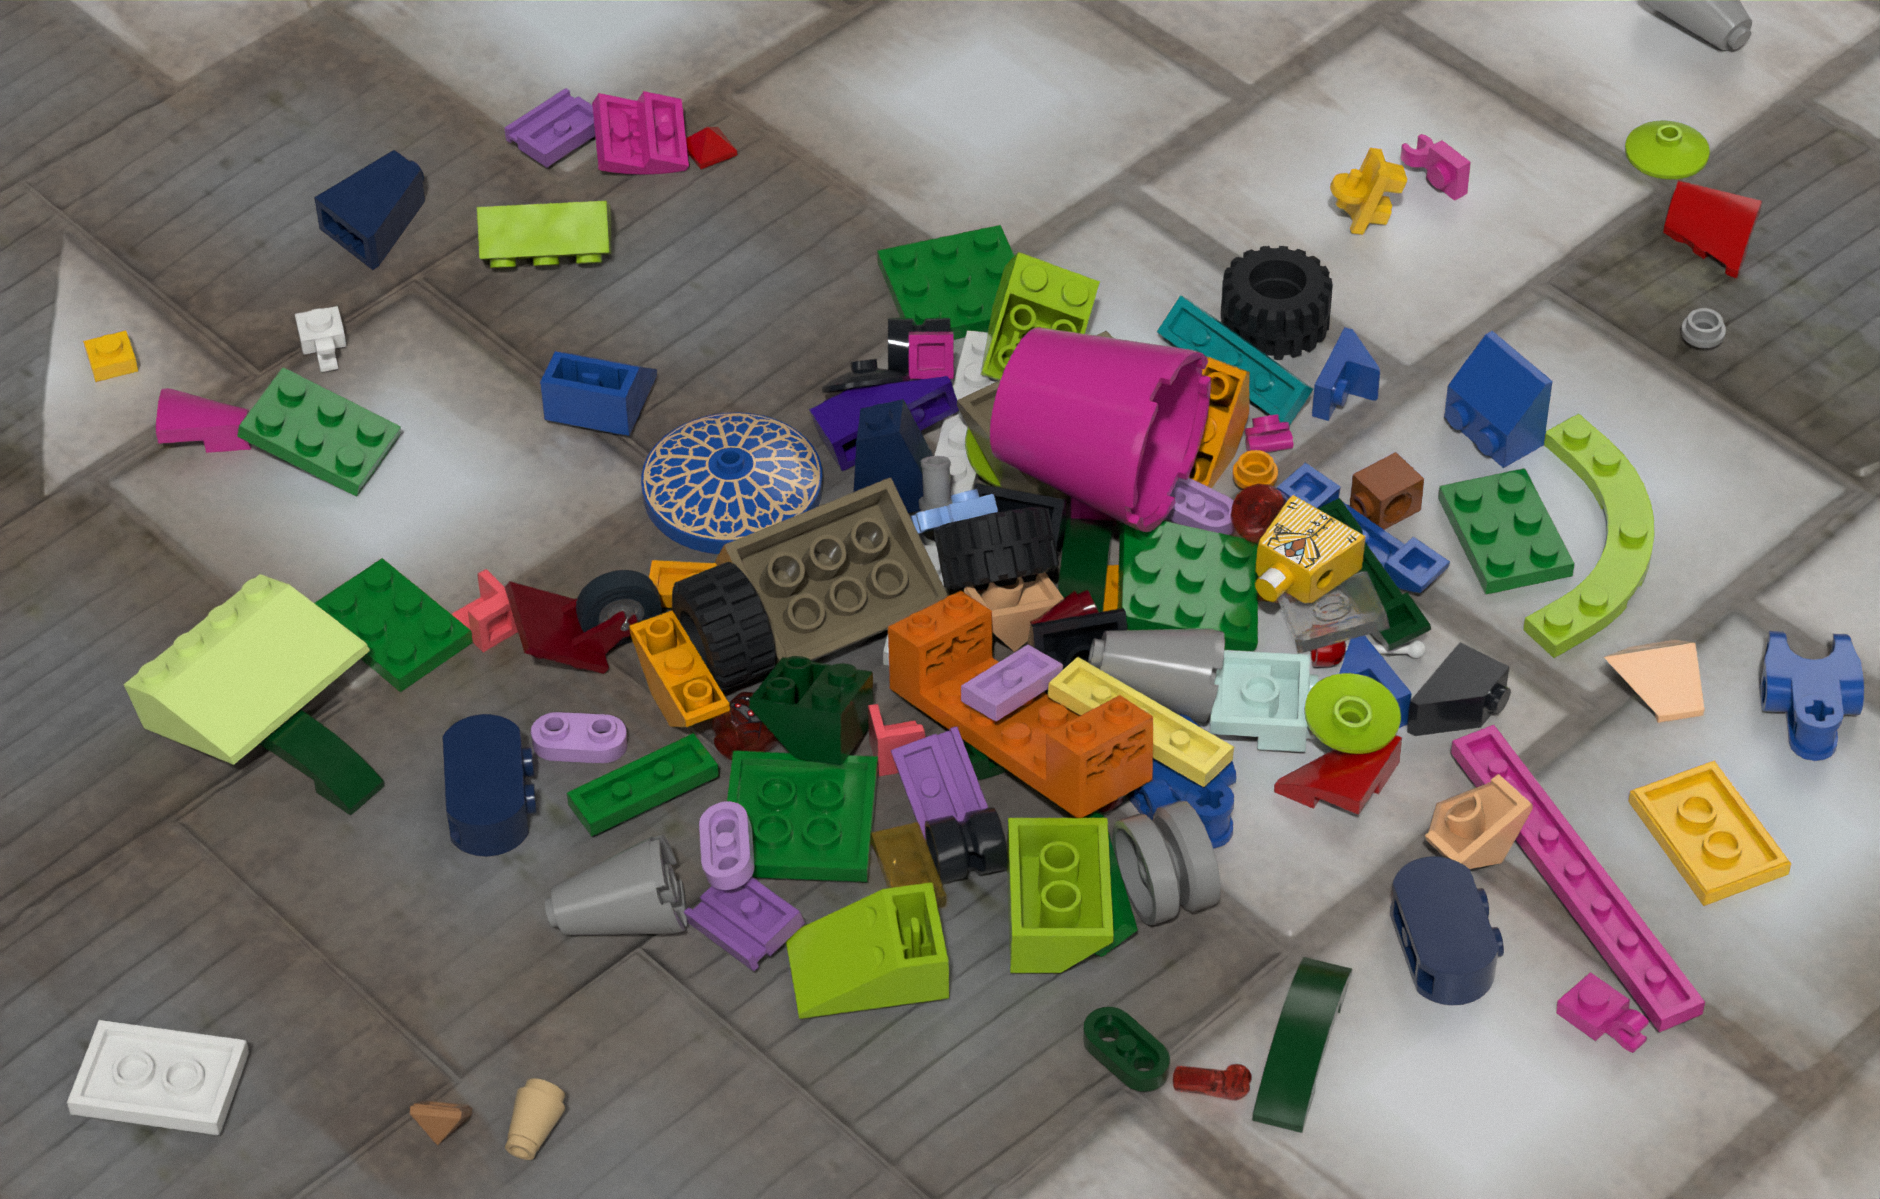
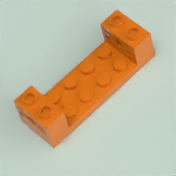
[888,591,1153,818]

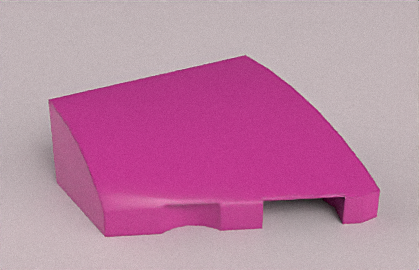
[156,388,251,453]

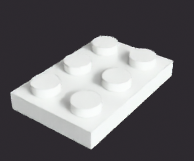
[67,1020,249,1136]

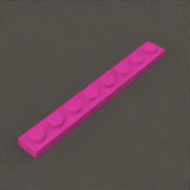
[1451,725,1705,1032]

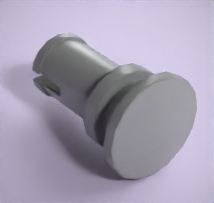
[919,456,952,530]

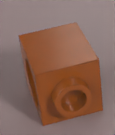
[1350,452,1424,530]

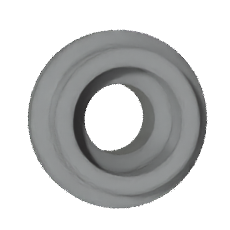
[1681,308,1726,348]

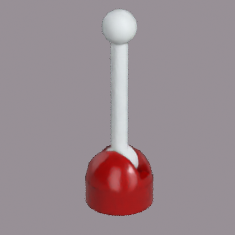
[1310,629,1426,667]

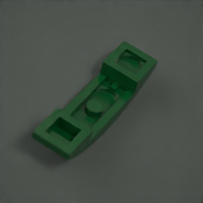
[1318,498,1431,650]
[1058,518,1114,612]
[259,710,384,816]
[1252,957,1352,1133]

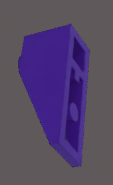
[809,376,959,472]

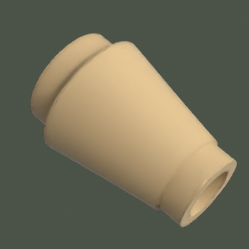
[505,1078,565,1160]

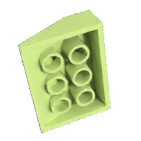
[123,574,370,765]

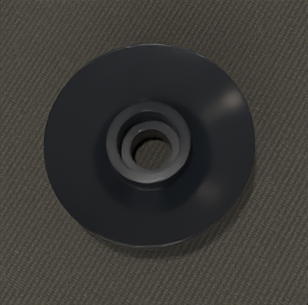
[822,359,911,393]

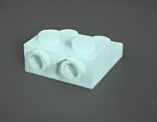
[1210,650,1318,752]

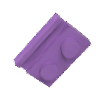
[504,88,595,168]
[891,726,988,843]
[684,876,805,972]

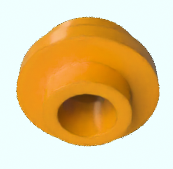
[1233,450,1278,492]

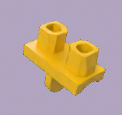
[1330,148,1407,235]

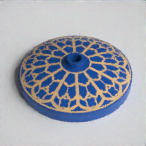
[641,412,823,554]

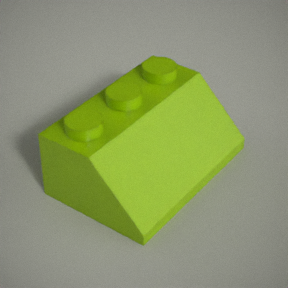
[477,201,611,268]
[1007,818,1114,973]

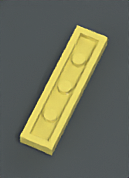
[1048,657,1234,787]

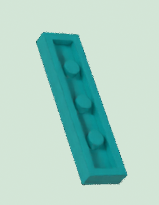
[1157,295,1314,426]

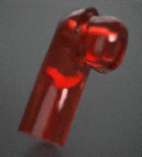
[1173,1064,1252,1101]

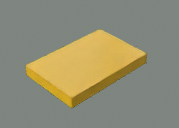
[1628,760,1791,906]

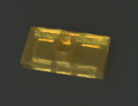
[871,822,946,908]

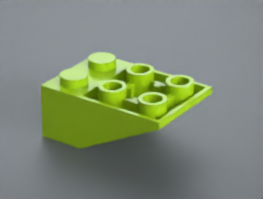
[980,252,1100,381]
[786,882,949,1019]

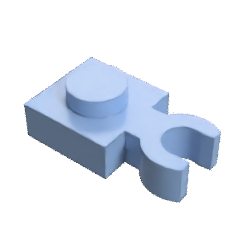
[910,489,998,534]

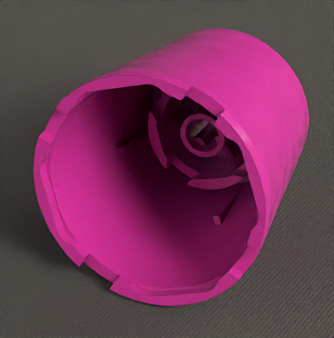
[990,327,1211,532]

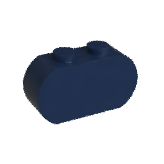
[443,714,537,857]
[1389,856,1504,1006]

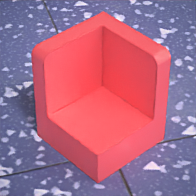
[452,569,518,652]
[868,704,925,777]

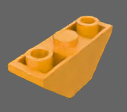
[1189,357,1250,489]
[629,610,730,727]

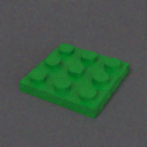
[877,225,1014,340]
[1117,521,1258,652]
[727,751,878,882]

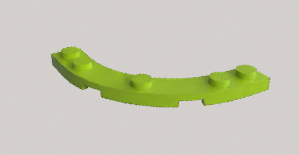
[1523,413,1655,658]

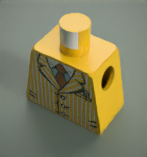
[1255,495,1365,603]

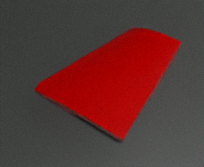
[1663,180,1762,278]
[1274,736,1402,815]

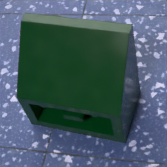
[749,656,873,766]

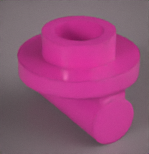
[1244,414,1294,453]

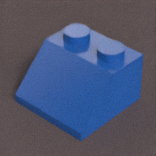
[1444,331,1553,468]

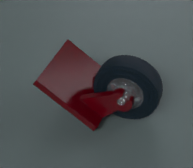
[505,570,662,674]

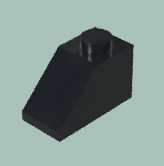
[1407,642,1511,736]

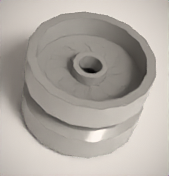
[1112,800,1221,925]

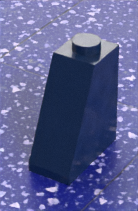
[314,150,425,270]
[853,399,934,513]

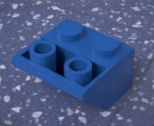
[540,351,657,436]

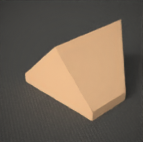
[964,573,1064,652]
[1604,640,1705,723]
[1425,774,1533,869]

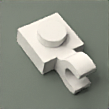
[295,306,347,372]

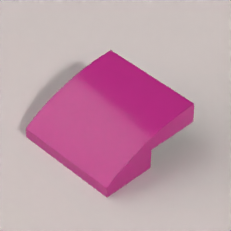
[592,91,689,174]

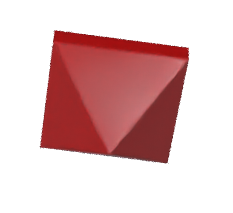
[686,127,738,169]

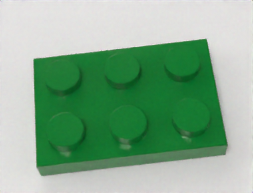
[237,367,401,497]
[1438,468,1574,595]
[314,558,473,693]

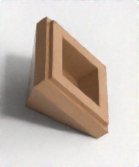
[410,1100,472,1146]

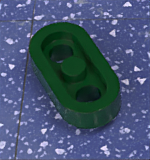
[1083,1007,1170,1092]

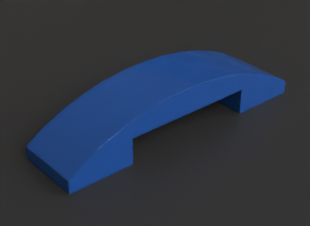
[1276,462,1450,593]

